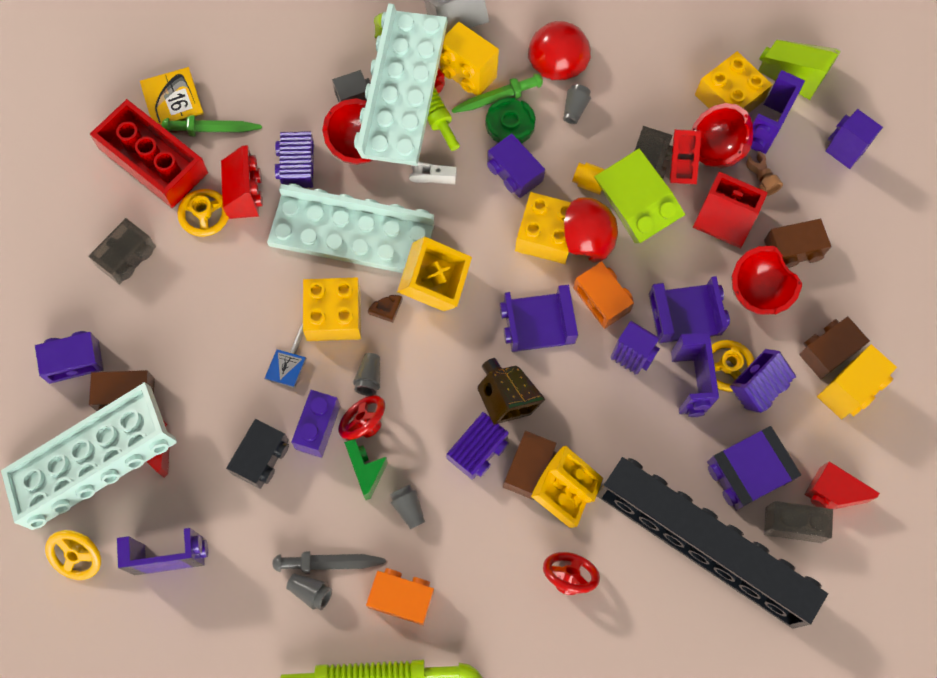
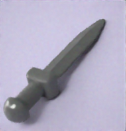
[272,551,386,574]

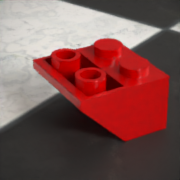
[221,145,263,219]
[692,171,768,249]

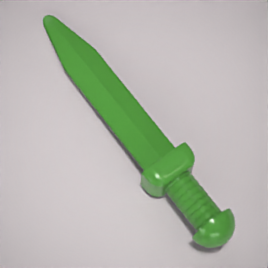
[452,73,543,113]
[161,115,262,137]

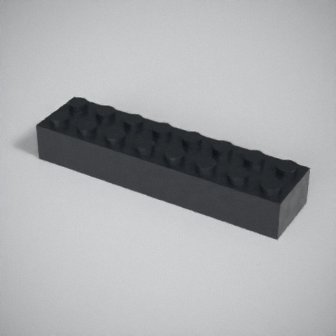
[597,457,829,629]

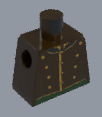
[478,358,545,425]

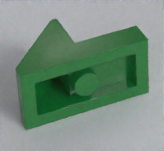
[344,439,388,500]

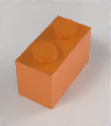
[573,261,634,329]
[366,568,434,626]

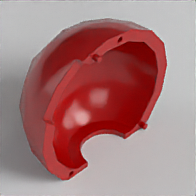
[528,21,591,80]
[322,98,373,165]
[692,103,753,169]
[564,197,618,263]
[731,246,802,315]

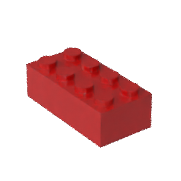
[90,99,209,208]

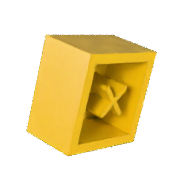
[440,22,499,96]
[695,51,773,113]
[515,192,571,264]
[397,236,472,312]
[303,277,361,341]
[817,344,897,420]

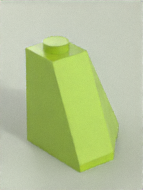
[758,40,841,100]

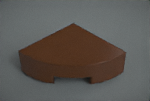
[368,295,403,323]

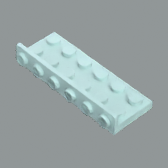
[354,3,448,166]
[267,184,435,273]
[1,382,177,530]

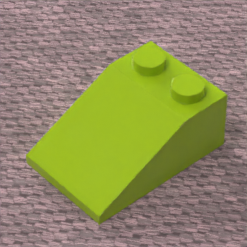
[594,148,686,243]

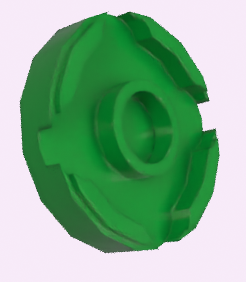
[485,97,536,144]

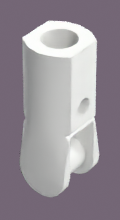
[409,161,457,185]

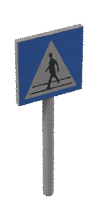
[264,322,307,388]

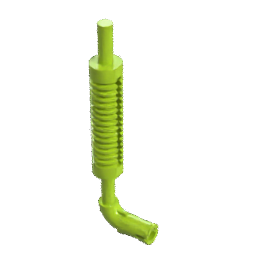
[374,13,460,151]
[280,660,483,678]

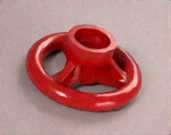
[338,395,385,440]
[543,552,600,595]

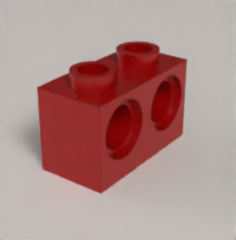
[670,129,702,184]

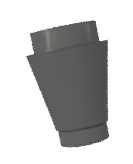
[563,84,591,124]
[353,353,380,396]
[390,484,425,529]
[286,573,332,610]

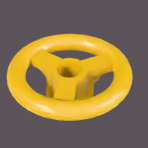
[177,189,229,237]
[711,340,755,392]
[45,530,101,580]

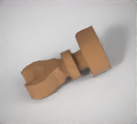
[746,152,783,196]

